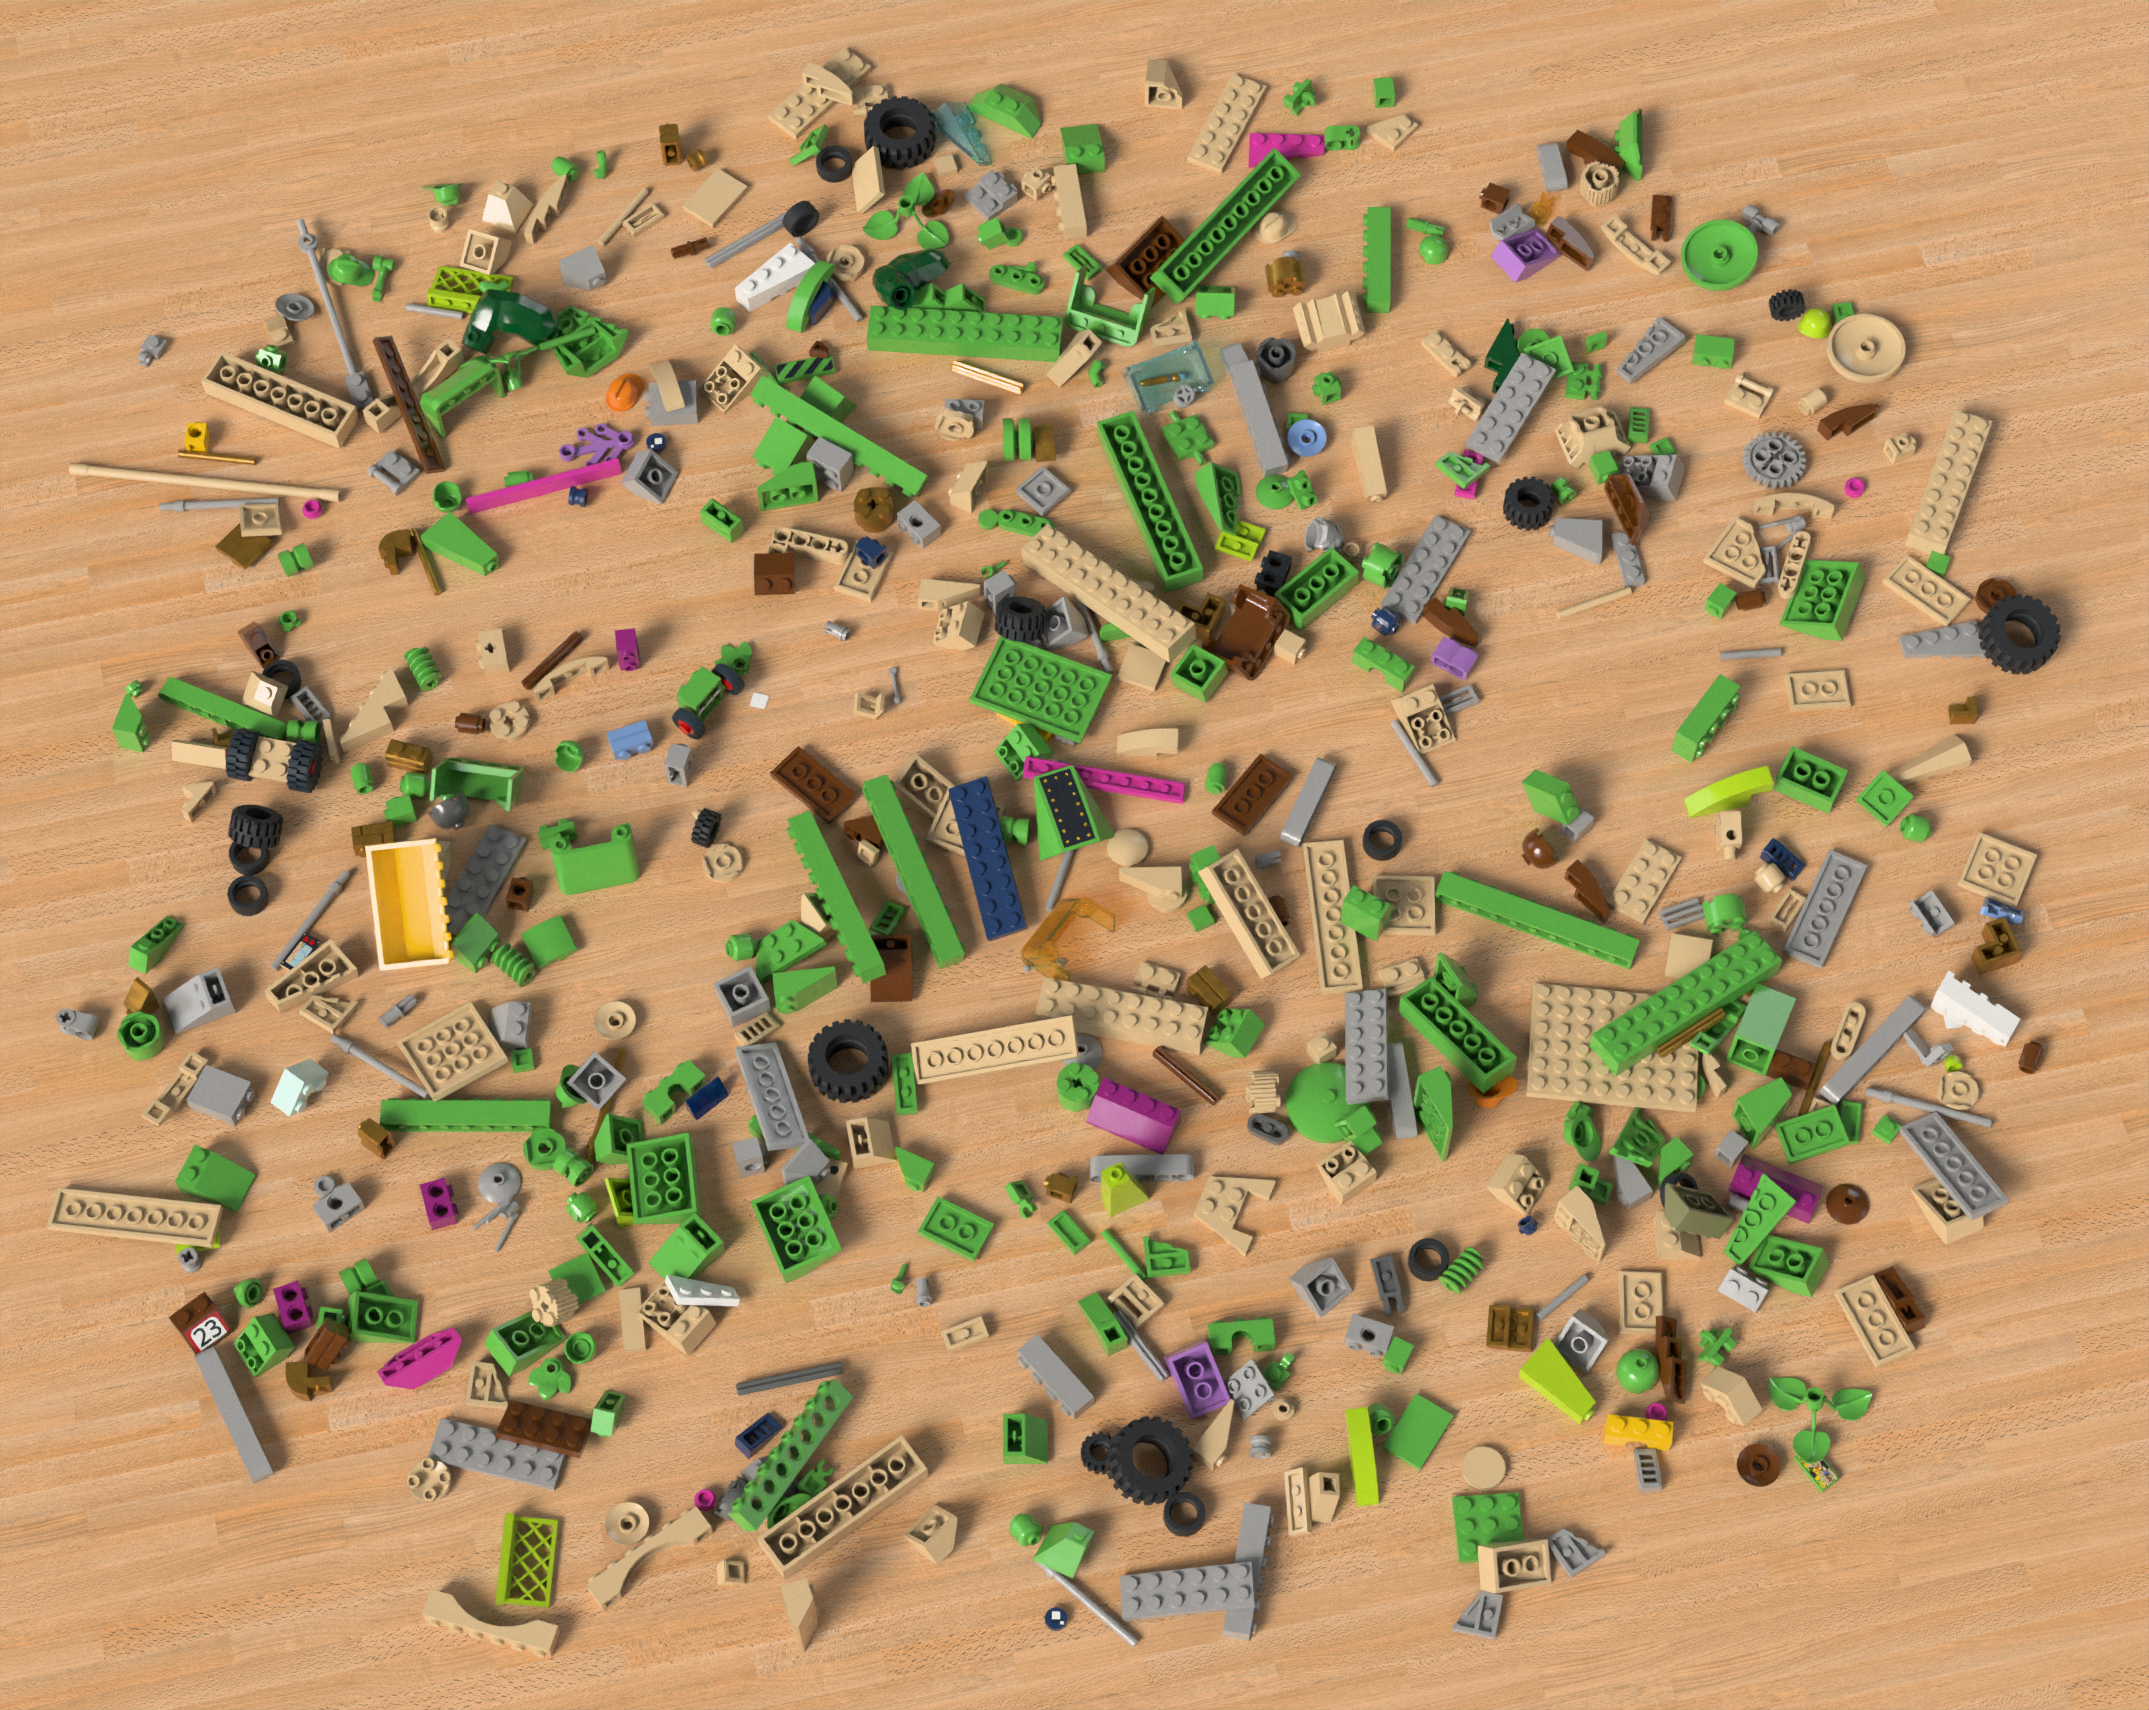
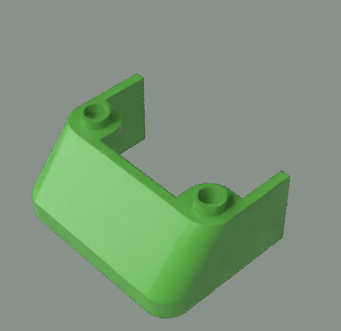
[1065,265,1156,347]
[420,359,505,439]
[430,757,524,812]

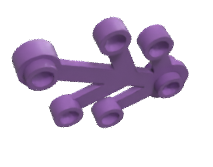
[559,423,635,466]

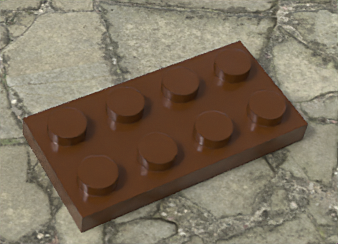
[770,746,857,825]
[1212,753,1293,836]
[496,1400,592,1458]

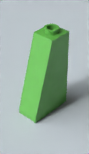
[421,512,500,576]

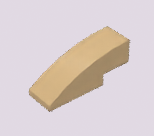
[802,62,854,106]
[1117,728,1178,757]

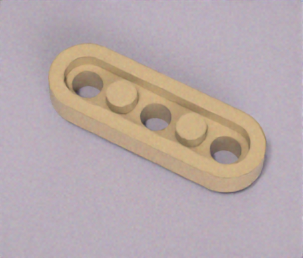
[1830,1002,1866,1060]

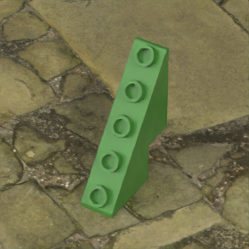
[909,283,985,312]

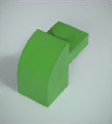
[1569,1163,1613,1206]

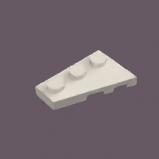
[665,1275,740,1306]

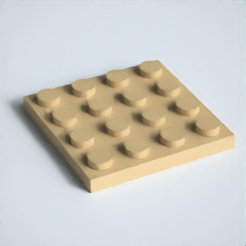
[397,1002,509,1102]

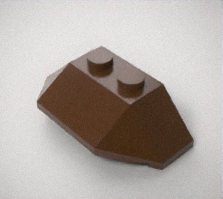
[1604,474,1651,545]

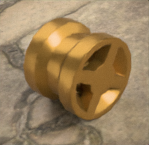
[686,148,708,172]

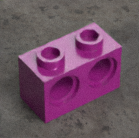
[615,628,641,671]
[420,1178,459,1230]
[273,1281,314,1334]

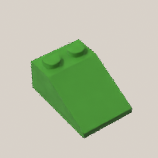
[1060,124,1105,175]
[757,462,818,511]
[1434,952,1478,1008]
[772,966,838,1014]
[175,1145,256,1213]
[1748,1235,1829,1298]
[345,1291,418,1343]
[484,1310,567,1377]

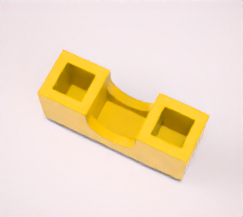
[1603,1414,1673,1451]

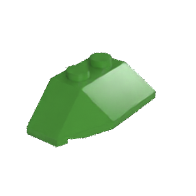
[967,83,1041,139]
[1614,108,1642,181]

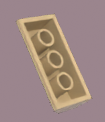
[780,1578,821,1653]

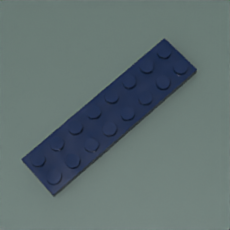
[948,776,1028,942]

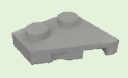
[1548,1528,1606,1579]

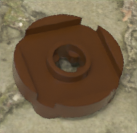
[1975,578,2016,614]

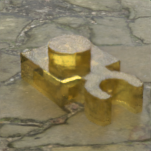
[1528,192,1555,226]

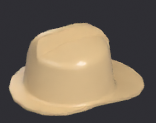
[1255,211,1297,244]

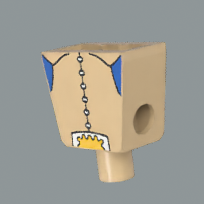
[1714,811,1742,862]

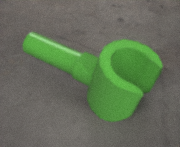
[1009,262,1037,274]
[981,561,1007,580]
[891,1264,907,1294]

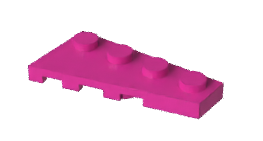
[1249,133,1325,168]

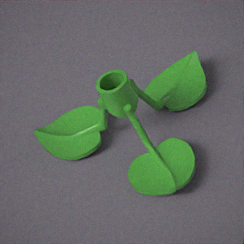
[863,172,949,250]
[459,345,547,391]
[1769,1377,1872,1464]

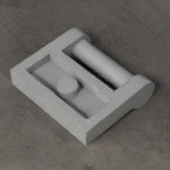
[367,449,421,495]

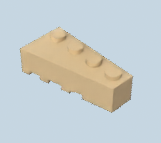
[265,939,359,1013]

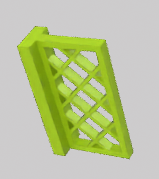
[427,266,514,313]
[495,1513,558,1608]

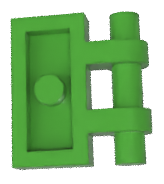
[1565,362,1603,400]

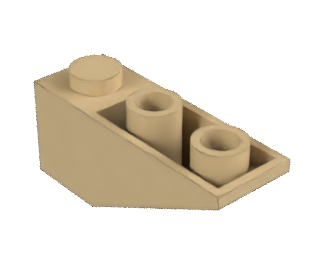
[1046,329,1102,387]
[918,578,981,611]

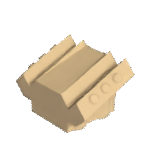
[1293,291,1365,353]
[1555,405,1631,469]

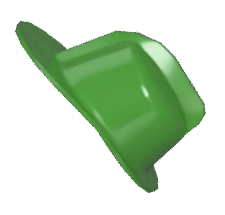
[421,183,464,206]
[328,254,374,286]
[555,1065,587,1108]
[1563,1113,1601,1161]
[766,1493,812,1529]

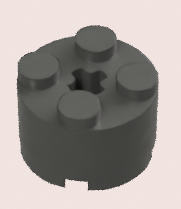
[1256,337,1296,384]

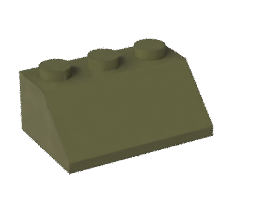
[1665,1183,1734,1239]

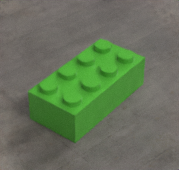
[1274,547,1359,631]
[1671,674,1741,763]

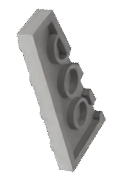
[1617,316,1686,384]
[1898,621,1986,658]

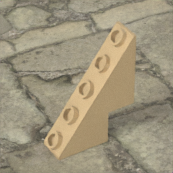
[338,667,409,753]

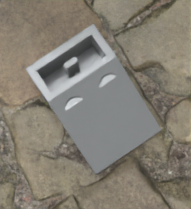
[1618,455,1685,501]
[163,967,236,1034]

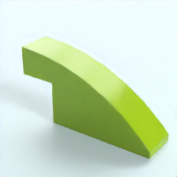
[1684,765,1774,818]
[1345,1407,1379,1507]

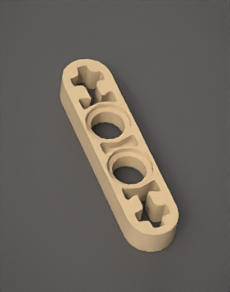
[1778,531,1811,599]

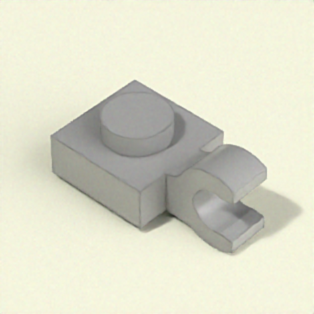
[137,334,168,367]

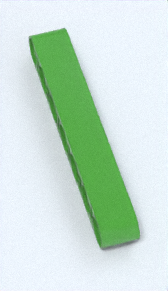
[158,677,287,741]

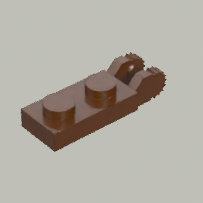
[1650,195,1672,242]

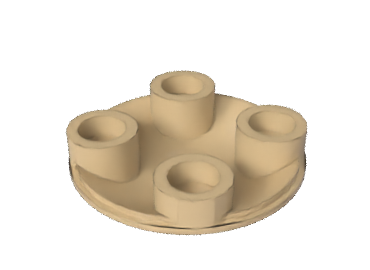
[1107,829,1148,868]
[407,1458,451,1502]

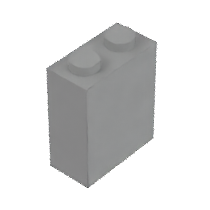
[646,380,698,426]
[186,1065,255,1126]

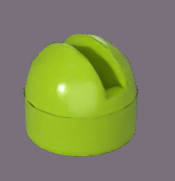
[1944,1055,1963,1073]

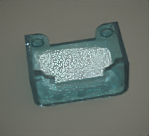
[1121,340,1214,414]

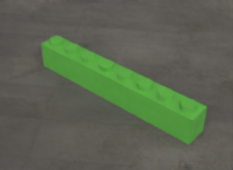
[379,1098,553,1132]

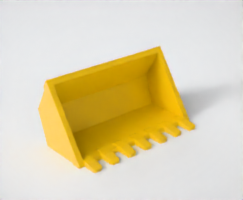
[365,839,453,970]

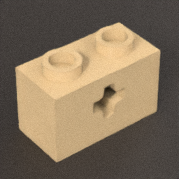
[475,628,510,676]

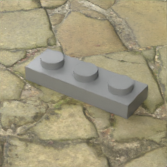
[1611,532,1645,588]

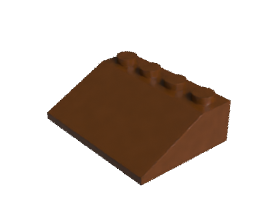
[1106,215,1185,307]

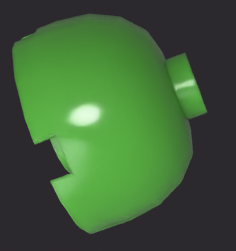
[1616,1348,1660,1394]

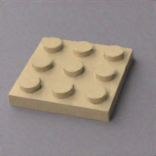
[926,786,1006,856]
[1957,832,2037,908]
[1372,875,1435,936]

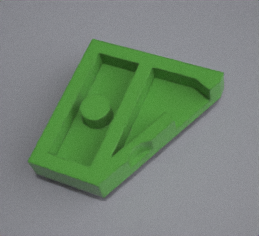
[789,124,829,166]
[1143,1236,1190,1278]

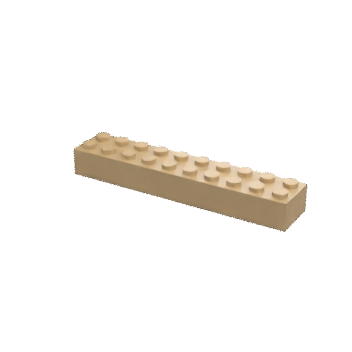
[1021,524,1197,663]

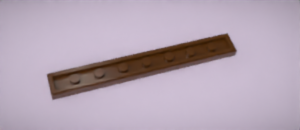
[373,336,446,474]

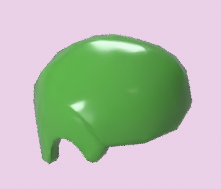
[1419,235,1449,265]
[432,481,462,513]
[554,740,585,772]
[564,1331,597,1365]

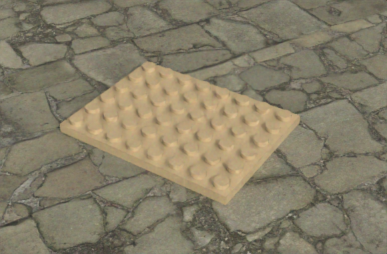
[1526,983,1698,1113]

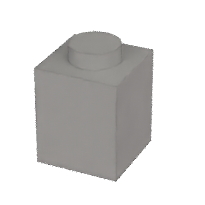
[1561,806,1594,843]
[1714,1130,1749,1168]

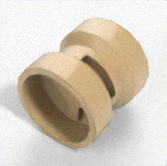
[428,207,449,233]

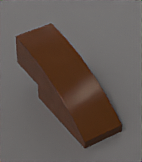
[1566,130,1626,172]
[1545,216,1595,271]
[1817,404,1880,441]
[1422,597,1479,647]
[1564,859,1609,923]
[1873,1267,1925,1335]

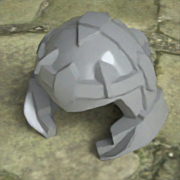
[1304,517,1345,553]

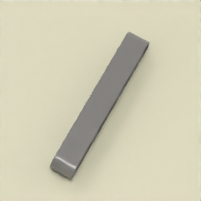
[1819,995,1927,1106]
[194,1346,274,1483]

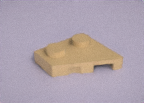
[1366,114,1418,152]
[1150,309,1192,347]
[300,995,358,1034]
[465,1361,508,1410]

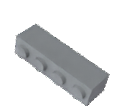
[1017,1334,1094,1420]

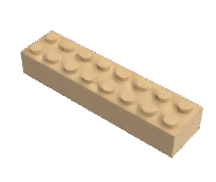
[201,351,359,449]
[1905,409,1992,555]
[1035,977,1208,1055]
[757,1435,928,1580]

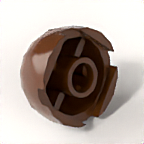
[1521,828,1560,869]

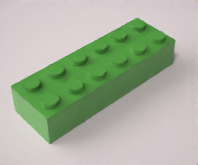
[1399,976,1517,1093]

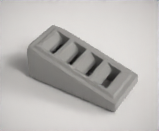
[290,685,332,725]
[1633,1448,1662,1493]

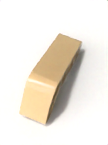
[768,527,849,565]

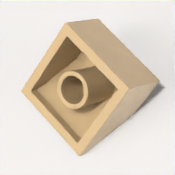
[948,461,988,513]
[1652,1211,1700,1261]

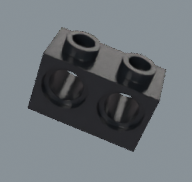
[1254,550,1292,598]

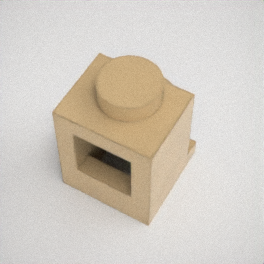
[1883,433,1916,465]

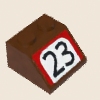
[169,1291,234,1355]

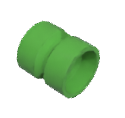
[277,543,314,577]
[287,720,320,743]
[1000,816,1030,845]
[553,1147,594,1187]
[338,1258,378,1295]

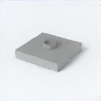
[1015,466,1071,517]

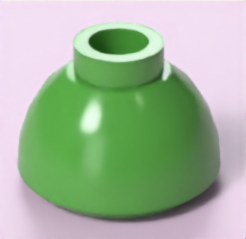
[234,1278,263,1308]

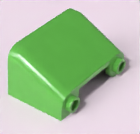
[548,823,640,895]

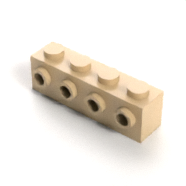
[1051,164,1087,240]

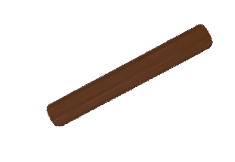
[521,631,583,690]
[1153,1046,1220,1106]

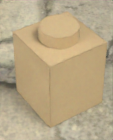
[1274,629,1307,665]
[1306,1032,1337,1065]

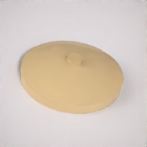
[1827,314,1906,383]

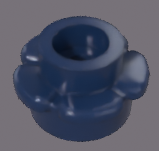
[1518,1216,1538,1235]

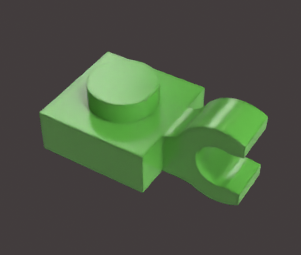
[1005,1180,1038,1219]
[1262,1352,1295,1392]

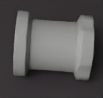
[178,1248,201,1273]

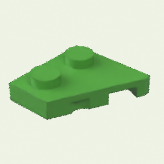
[1435,451,1490,489]

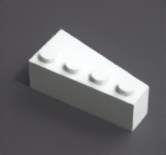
[735,243,815,312]
[1930,971,2020,1047]

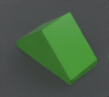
[1445,587,1470,617]

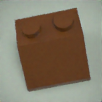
[754,552,796,595]

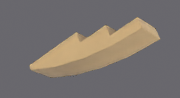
[524,174,569,244]

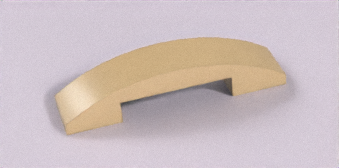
[1601,215,1671,275]
[649,360,685,412]
[1752,493,1834,519]
[533,657,610,703]
[141,1051,208,1126]

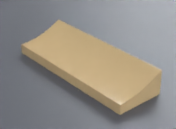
[1198,848,1301,979]

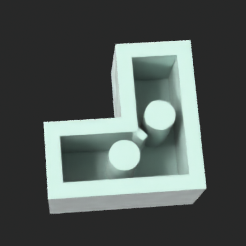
[270,1059,329,1116]

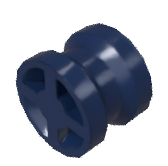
[568,486,588,508]

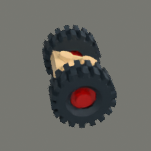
[226,728,323,793]

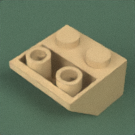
[932,601,985,651]
[846,1117,896,1169]
[1317,1140,1377,1205]
[1486,1153,1548,1215]

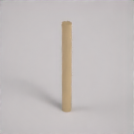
[598,188,648,246]
[1556,587,1632,619]

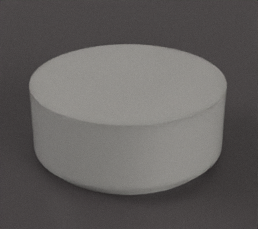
[314,1176,337,1197]

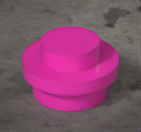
[302,500,322,519]
[1645,1403,1668,1421]
[694,1489,717,1511]

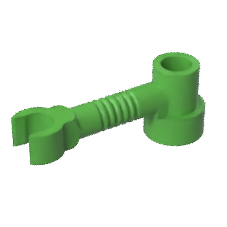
[372,255,394,302]

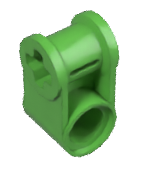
[1324,125,1360,151]

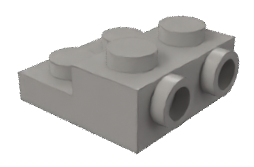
[964,170,1018,220]

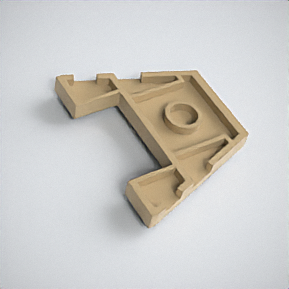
[1193,1176,1276,1256]

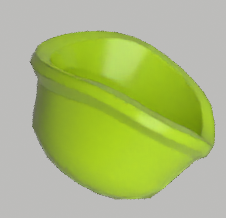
[1798,308,1832,339]

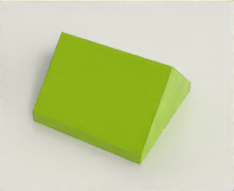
[605,1178,635,1229]

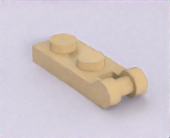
[1421,330,1471,377]

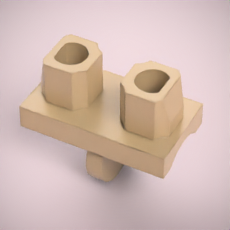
[1448,386,1486,422]

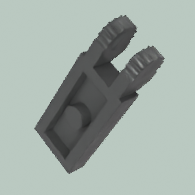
[1370,1255,1404,1317]

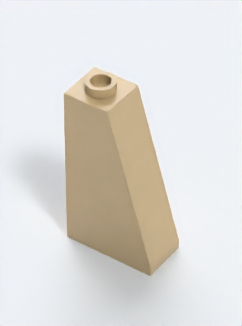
[1350,425,1387,503]

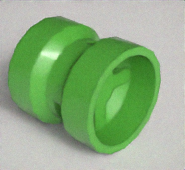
[1550,477,1577,505]

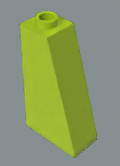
[1101,1162,1149,1217]
[1518,1338,1596,1425]

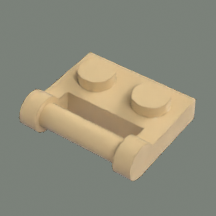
[1724,373,1775,419]
[1107,1274,1165,1331]

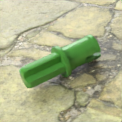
[1406,217,1445,237]

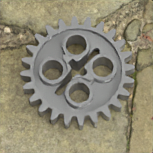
[1742,431,1806,490]

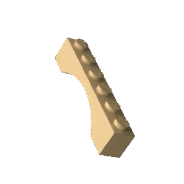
[363,338,465,434]
[586,1507,713,1611]
[422,1589,560,1658]

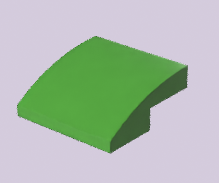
[521,915,578,969]
[548,1253,606,1305]

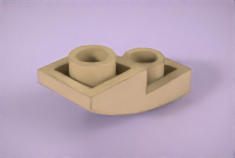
[1701,1053,1727,1099]

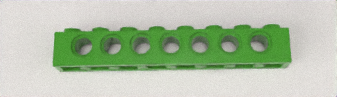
[728,1379,853,1532]

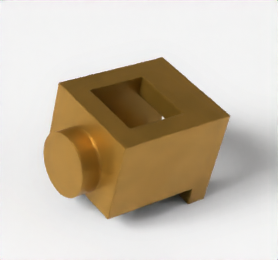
[1044,1173,1078,1204]

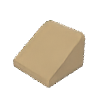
[717,1560,745,1586]

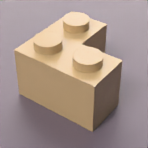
[1700,1366,1763,1426]

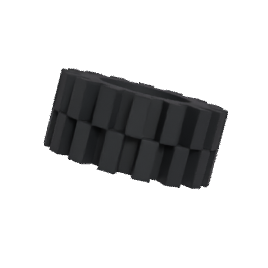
[1768,289,1806,322]
[691,808,722,848]
[1081,1431,1114,1475]

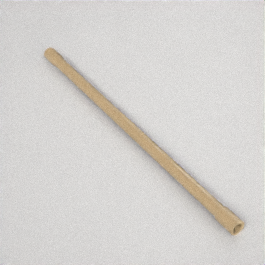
[69,463,341,502]

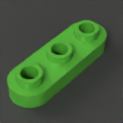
[989,265,1044,295]
[998,509,1055,537]

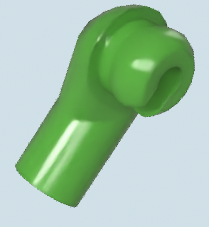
[594,150,608,179]
[479,280,509,293]
[1088,359,1105,388]

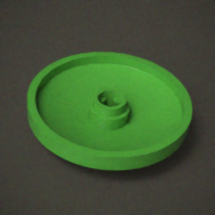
[1681,219,1758,291]
[1286,1063,1370,1143]

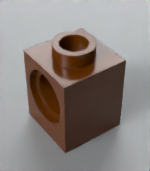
[1479,182,1511,215]
[506,877,534,912]

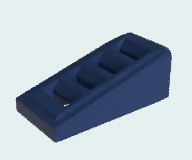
[1760,838,1806,881]
[735,1413,783,1459]

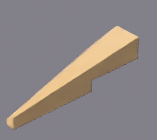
[1889,735,1972,786]

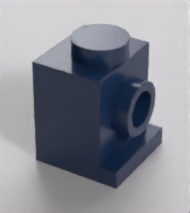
[856,536,888,569]

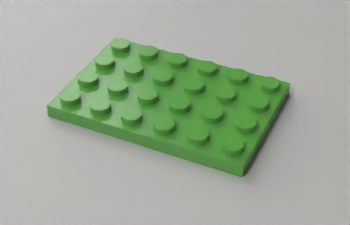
[969,636,1112,744]

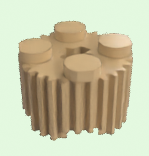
[1579,161,1619,206]
[1246,1070,1280,1114]
[529,1278,579,1327]

